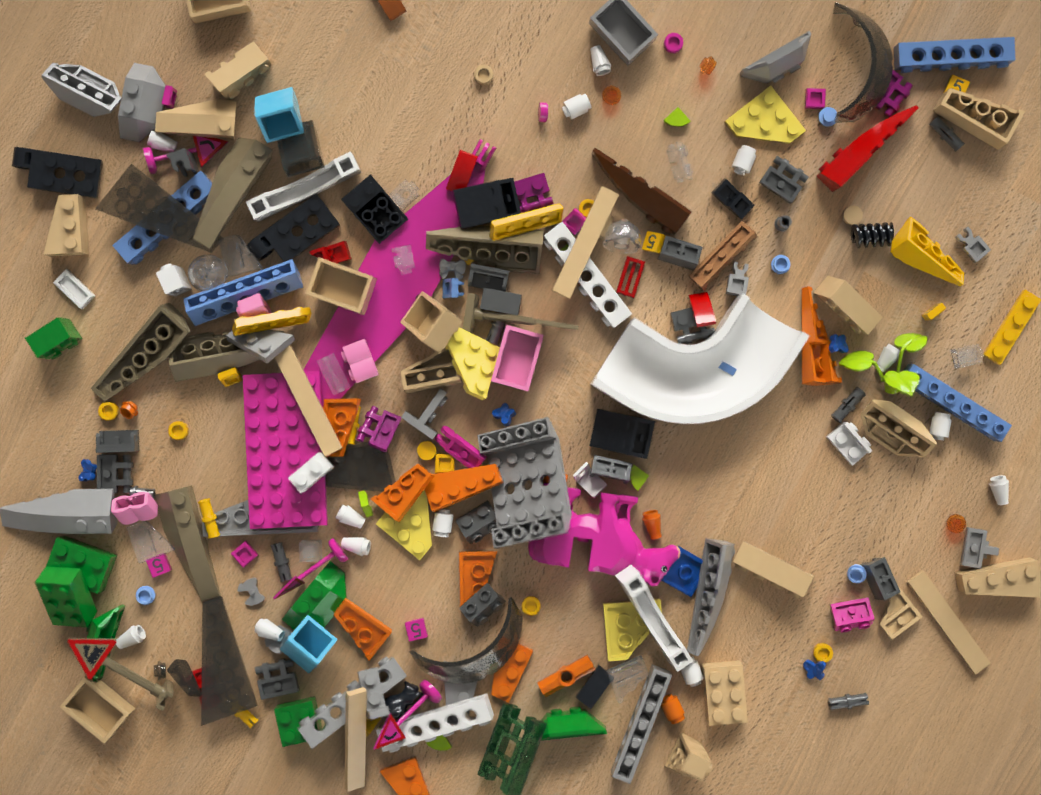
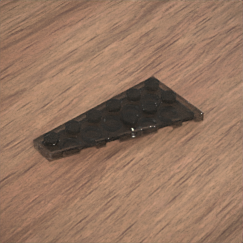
[95,164,224,253]
[326,441,396,492]
[201,596,258,726]

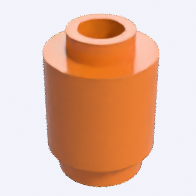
[661,694,685,724]

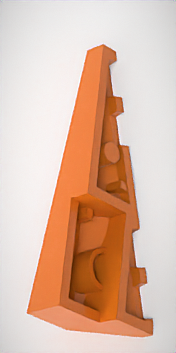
[802,286,842,386]

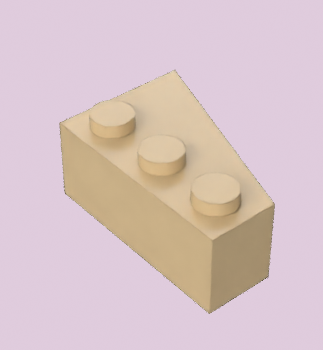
[205,42,271,100]
[43,194,89,257]
[400,348,463,394]

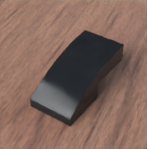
[711,179,755,219]
[576,664,614,709]

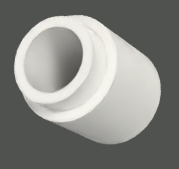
[562,94,592,120]
[732,145,756,176]
[929,412,952,441]
[432,509,454,537]
[681,657,704,687]

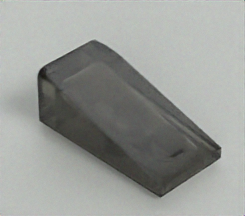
[167,659,202,697]

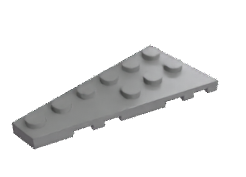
[202,500,319,537]

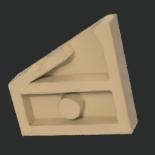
[879,587,923,640]

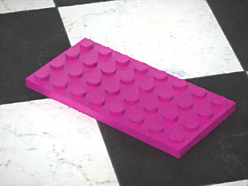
[243,371,328,529]

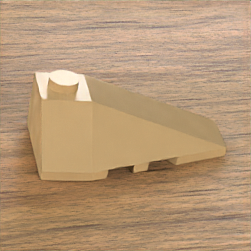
[155,99,236,140]

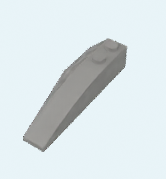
[0,489,118,534]
[687,538,735,656]

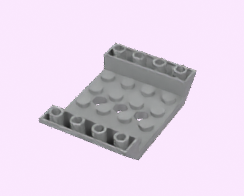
[477,417,572,549]

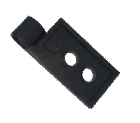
[12,147,103,199]
[247,194,340,262]

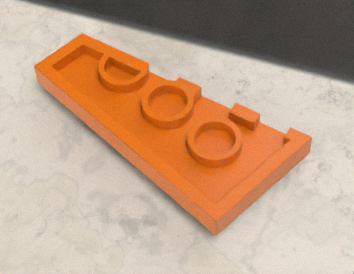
[425,464,504,512]

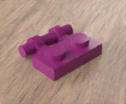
[864,66,913,117]
[514,173,554,213]
[356,406,402,453]

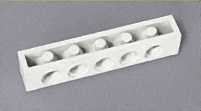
[543,222,632,328]
[376,693,494,753]

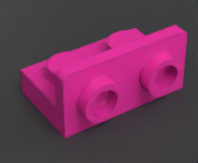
[830,597,875,633]

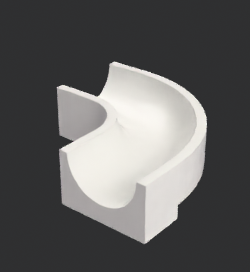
[590,294,809,424]

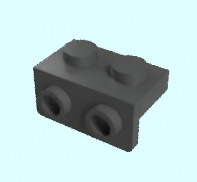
[455,500,497,544]
[460,583,506,627]

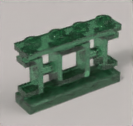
[477,703,547,795]

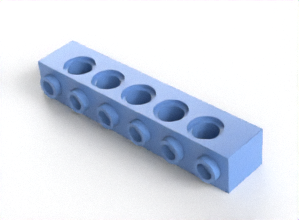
[893,37,1016,73]
[112,171,213,265]
[183,259,303,326]
[903,364,1012,442]

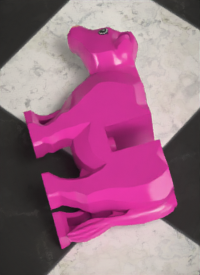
[528,483,681,587]

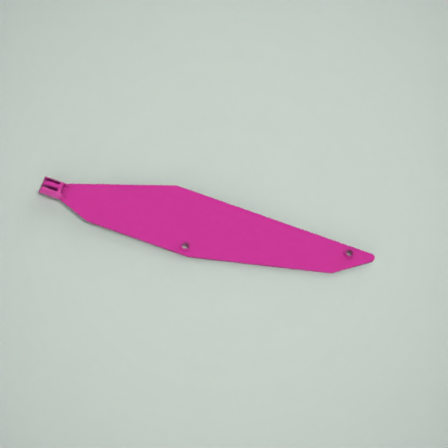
[304,139,497,407]

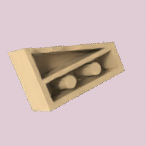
[813,276,883,335]

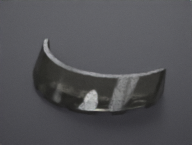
[833,2,893,123]
[409,597,523,684]

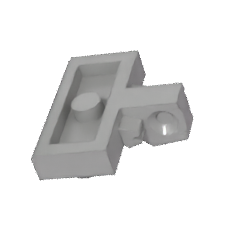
[960,527,999,569]

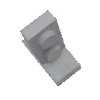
[401,389,448,440]
[357,667,390,720]

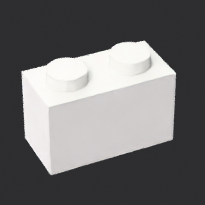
[156,264,192,297]
[288,452,334,493]

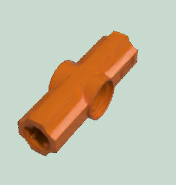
[537,654,596,698]

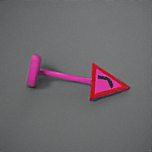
[143,136,228,174]
[273,538,348,600]
[373,680,442,750]

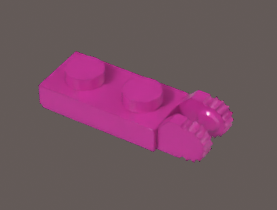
[434,426,487,468]

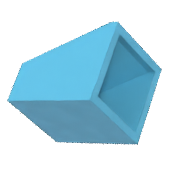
[255,87,304,143]
[279,615,338,673]

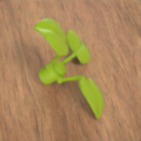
[839,333,927,397]

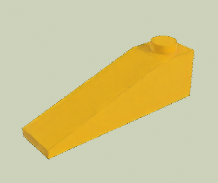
[890,217,964,287]

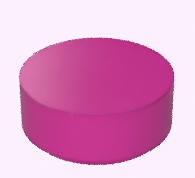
[664,33,683,54]
[538,102,548,122]

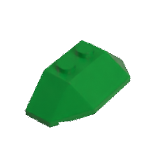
[282,561,347,630]
[86,605,125,682]
[530,707,607,742]

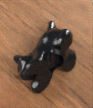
[384,681,424,719]

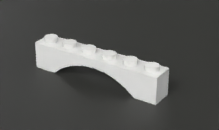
[246,152,362,222]
[615,565,693,672]

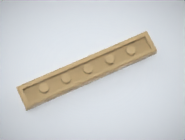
[552,186,619,299]
[275,345,343,457]
[907,570,991,674]
[345,687,367,792]

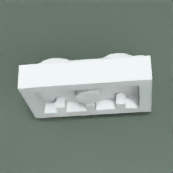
[826,422,872,466]

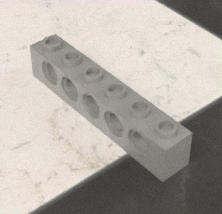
[297,656,407,749]
[611,664,672,784]

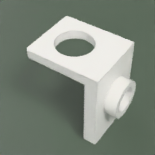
[573,462,607,498]

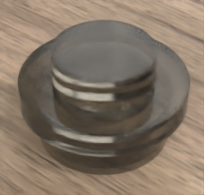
[154,661,166,681]

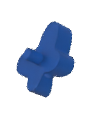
[829,334,849,354]
[492,403,516,426]
[79,459,97,482]
[803,660,826,680]

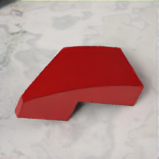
[309,241,352,264]

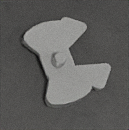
[439,259,466,281]
[237,578,265,606]
[265,625,292,654]

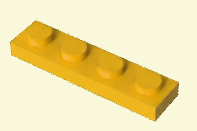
[490,203,563,241]
[983,290,1041,365]
[232,307,312,336]

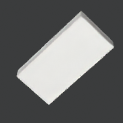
[53,269,95,310]

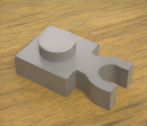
[955,227,991,263]
[726,261,749,296]

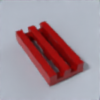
[616,256,645,299]

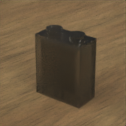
[277,120,325,177]

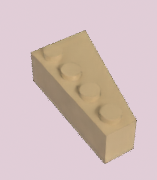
[933,88,1025,150]
[733,541,814,599]
[955,557,1041,598]
[664,732,712,781]

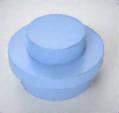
[818,107,838,127]
[771,255,790,274]
[847,564,867,583]
[136,586,155,605]

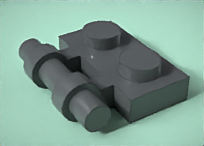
[759,156,809,204]
[670,308,715,344]
[97,454,133,493]
[255,659,300,700]

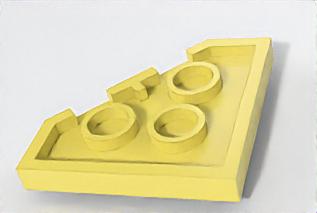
[725,86,806,144]
[445,328,500,400]
[376,489,432,560]
[603,598,662,662]

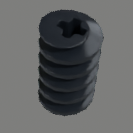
[851,222,894,248]

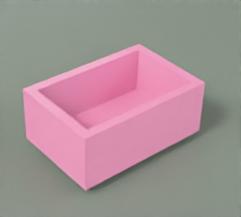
[491,325,544,391]

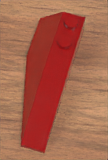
[817,105,919,192]

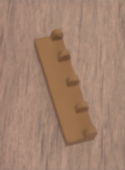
[689,221,757,292]

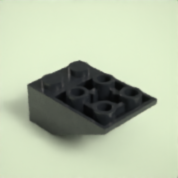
[341,174,408,244]
[452,178,521,229]
[589,409,655,459]

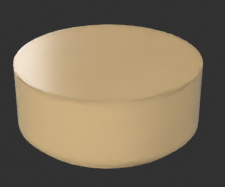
[474,65,493,85]
[842,206,863,225]

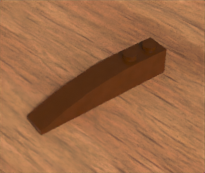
[592,148,692,235]

